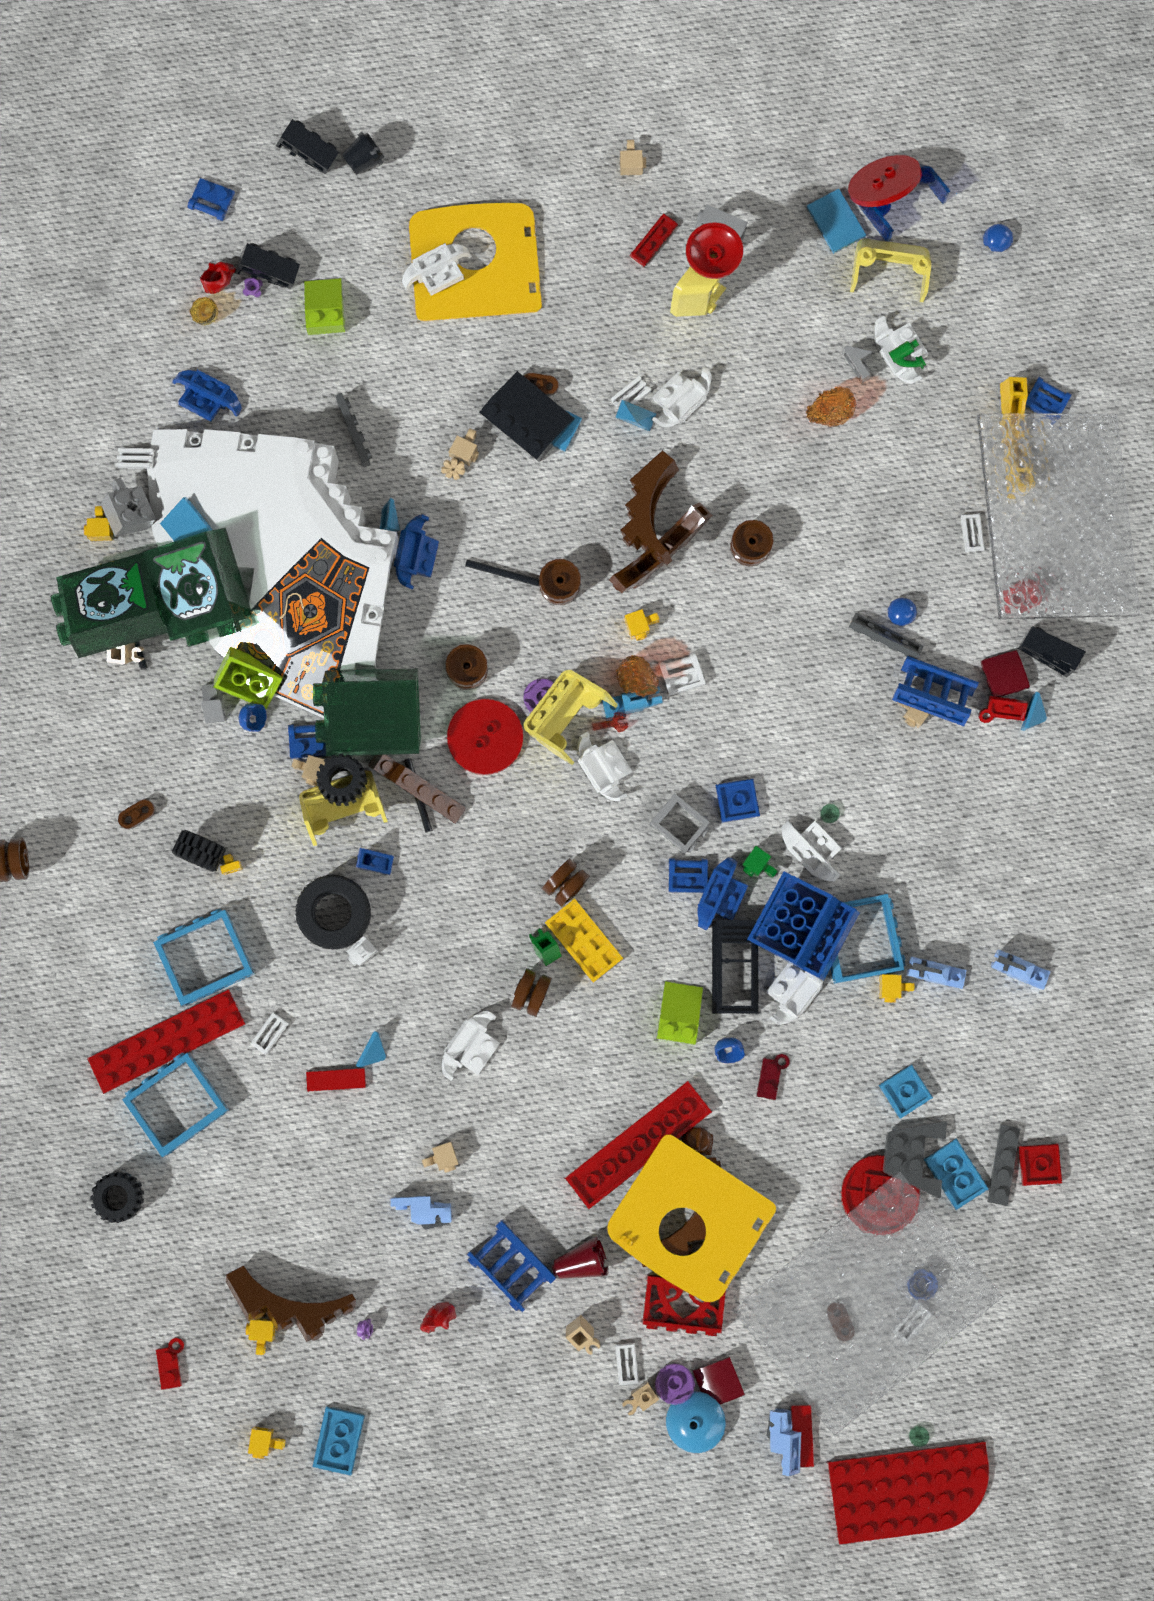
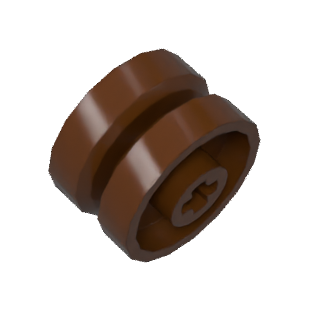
[730,520,774,567]
[539,559,581,605]
[445,644,488,690]
[0,837,30,882]
[542,858,590,907]
[511,968,552,1017]

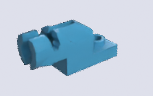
[602,685,663,719]

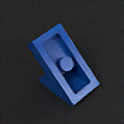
[356,848,394,875]

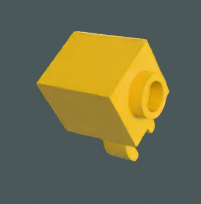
[84,506,113,541]
[624,609,660,641]
[879,974,915,1003]
[246,1319,275,1355]
[248,1426,286,1459]

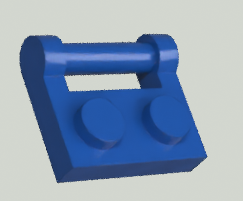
[187,178,235,221]
[1025,377,1072,423]
[288,722,329,759]
[668,858,708,893]

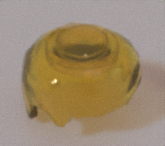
[189,297,218,326]

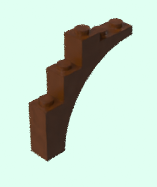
[620,450,679,565]
[609,502,713,593]
[642,1157,721,1267]
[226,1265,356,1342]

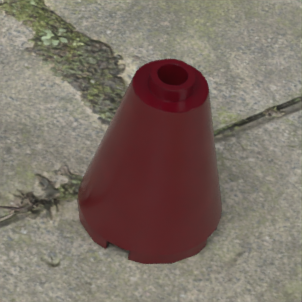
[552,1237,609,1279]

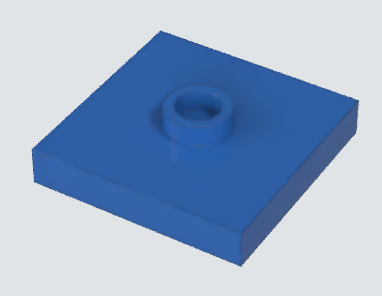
[715,779,760,823]

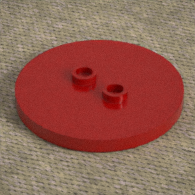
[848,155,922,207]
[447,699,523,775]
[841,1155,920,1235]

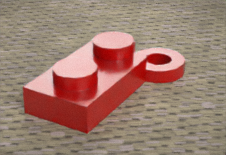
[978,696,1028,723]
[156,1338,184,1390]

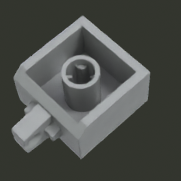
[102,478,156,537]

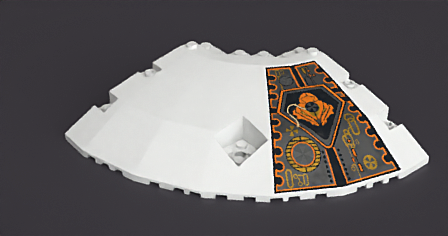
[147,429,399,728]

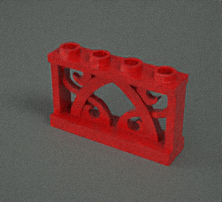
[642,1275,726,1336]

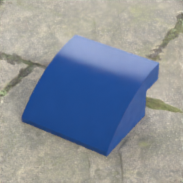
[747,871,860,981]

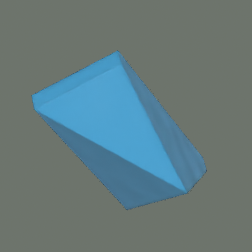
[615,400,656,431]
[380,498,400,532]
[1021,692,1047,731]
[356,1031,386,1068]

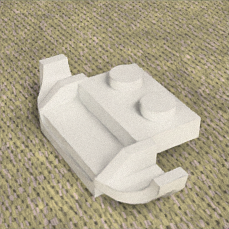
[402,243,472,296]
[875,316,928,384]
[652,368,711,427]
[577,732,632,801]
[781,820,842,882]
[766,963,823,1025]
[442,1011,500,1081]

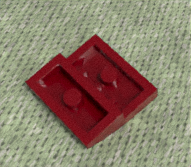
[980,650,1030,697]
[693,1357,745,1405]

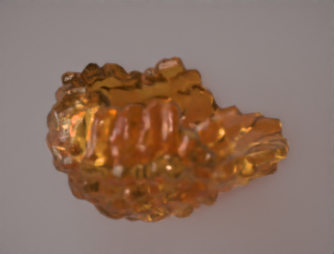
[806,386,857,427]
[616,655,659,697]

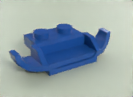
[172,369,242,422]
[393,514,439,590]
[697,857,748,931]

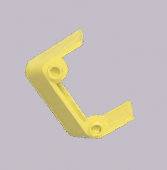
[850,238,931,302]
[670,254,726,317]
[524,670,618,765]
[299,770,388,846]

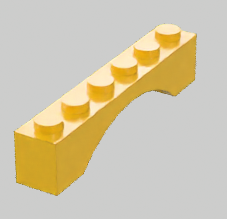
[1000,377,1033,493]

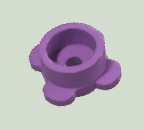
[243,278,263,297]
[357,1319,373,1340]

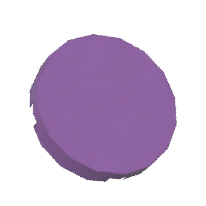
[523,679,554,712]
[655,1363,695,1405]

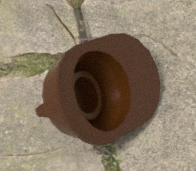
[682,1127,713,1156]

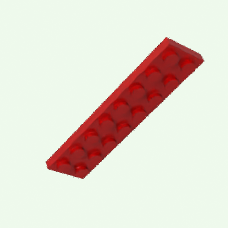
[87,989,246,1094]
[565,1081,712,1209]

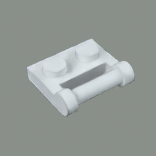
[658,652,706,696]

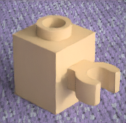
[620,140,646,175]
[449,428,479,466]
[107,639,144,664]
[897,702,929,728]
[291,755,325,786]
[422,1141,459,1173]
[566,1315,600,1355]
[622,1380,659,1416]

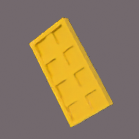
[545,898,623,983]

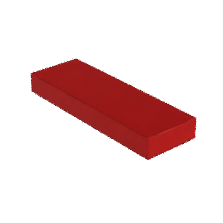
[630,213,678,267]
[306,1068,366,1092]
[791,1405,814,1467]

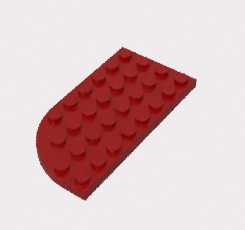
[827,1441,989,1545]

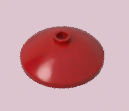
[686,222,744,279]

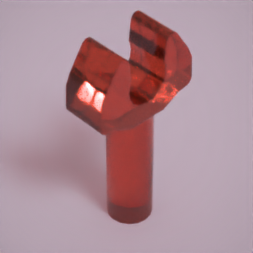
[592,712,629,733]

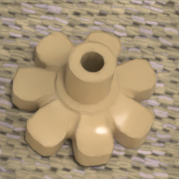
[441,458,465,480]

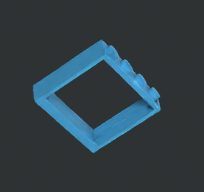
[830,894,906,984]
[153,909,255,1007]
[122,1052,230,1157]

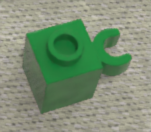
[742,846,778,878]
[529,928,562,966]

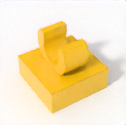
[220,853,243,875]

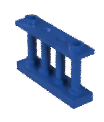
[892,656,979,726]
[467,1220,556,1312]

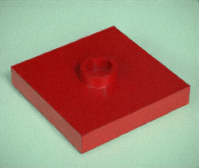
[1018,1144,1062,1186]

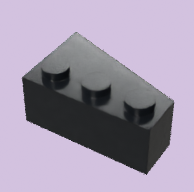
[276,119,339,174]
[235,243,300,289]
[1017,626,1086,678]

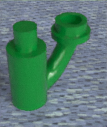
[888,339,926,369]

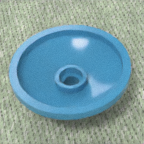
[666,1391,726,1453]

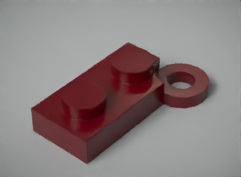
[756,1054,790,1100]

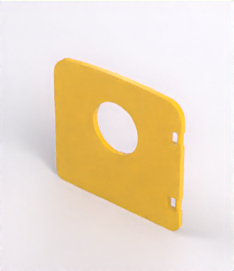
[409,203,542,321]
[607,1135,776,1302]

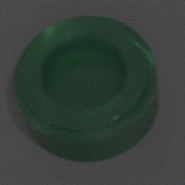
[820,804,840,824]
[909,1426,929,1447]

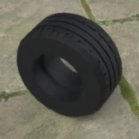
[295,874,371,950]

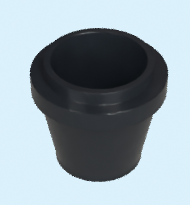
[342,131,385,175]

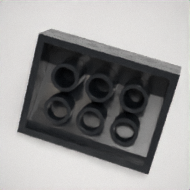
[479,371,575,462]

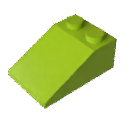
[304,278,345,335]
[214,646,283,709]
[656,981,703,1045]

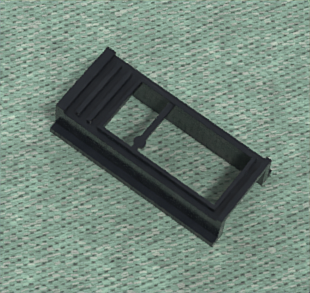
[712,920,759,1014]

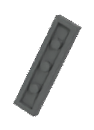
[335,393,372,467]
[849,613,924,660]
[987,1124,1020,1206]

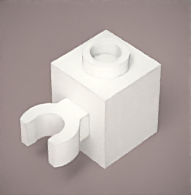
[346,936,378,967]

